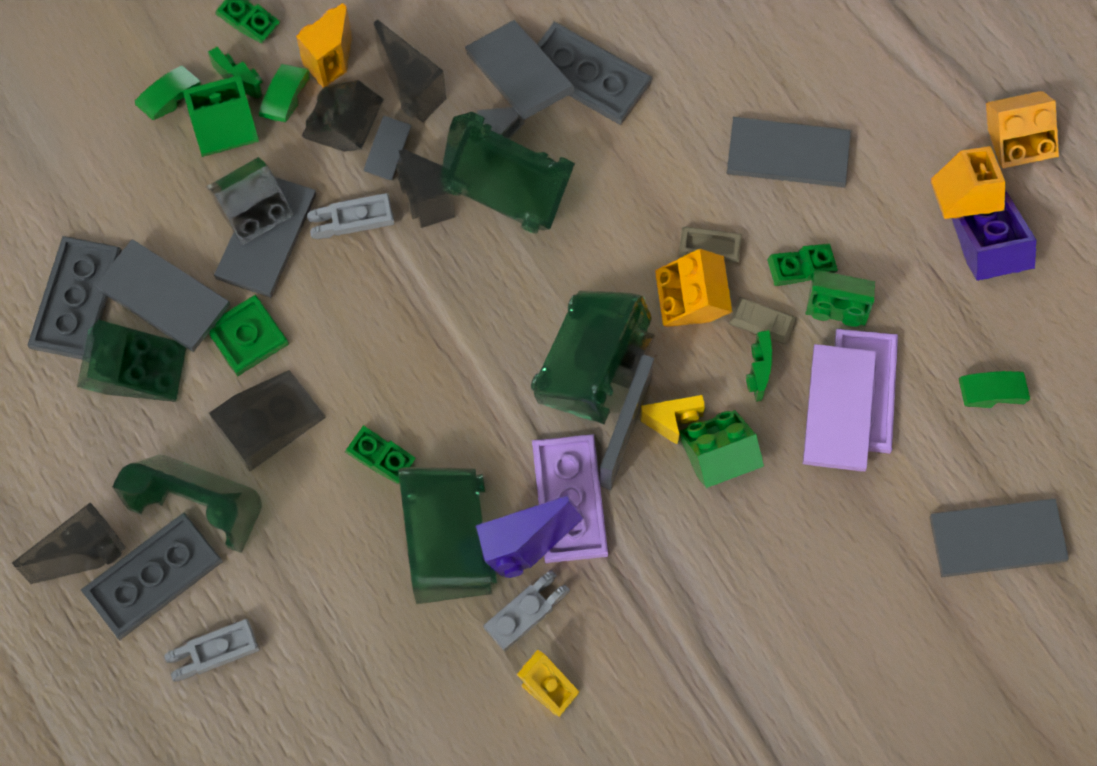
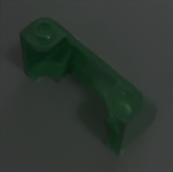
[439,112,575,234]
[531,290,652,425]
[112,454,262,553]
[398,467,497,604]

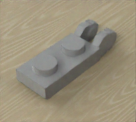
[307,193,395,239]
[483,570,570,652]
[164,619,260,682]

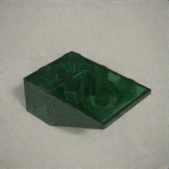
[77,320,186,402]

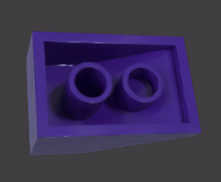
[952,189,1037,281]
[476,496,583,578]

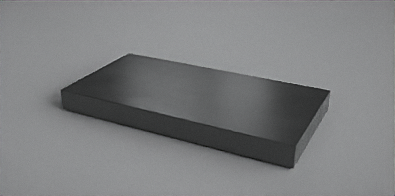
[465,20,574,120]
[537,21,652,126]
[726,117,851,188]
[214,172,317,298]
[27,236,122,361]
[95,239,230,352]
[600,355,654,490]
[929,498,1069,578]
[81,512,223,641]

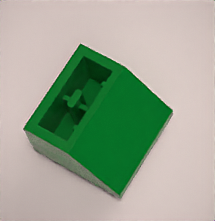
[183,75,259,157]
[805,270,875,327]
[679,410,764,488]

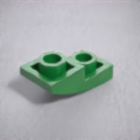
[216,0,280,44]
[208,46,263,99]
[259,64,310,123]
[135,65,200,121]
[767,244,838,286]
[746,330,772,402]
[959,371,1030,408]
[345,425,416,484]

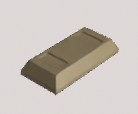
[678,226,742,262]
[729,297,796,345]

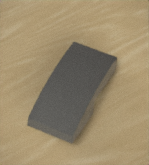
[363,115,412,181]

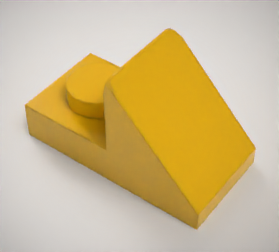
[640,395,705,444]
[517,650,579,717]

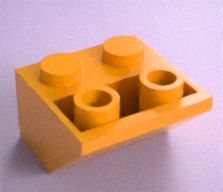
[296,3,352,88]
[986,91,1059,169]
[931,146,1005,219]
[655,249,732,327]

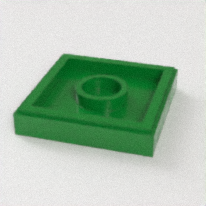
[208,294,289,377]

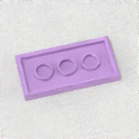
[834,329,898,454]
[803,344,876,472]
[532,434,608,563]

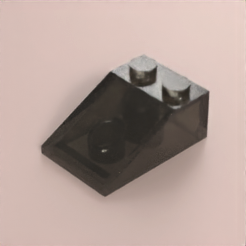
[373,19,447,122]
[209,370,326,471]
[12,502,126,584]

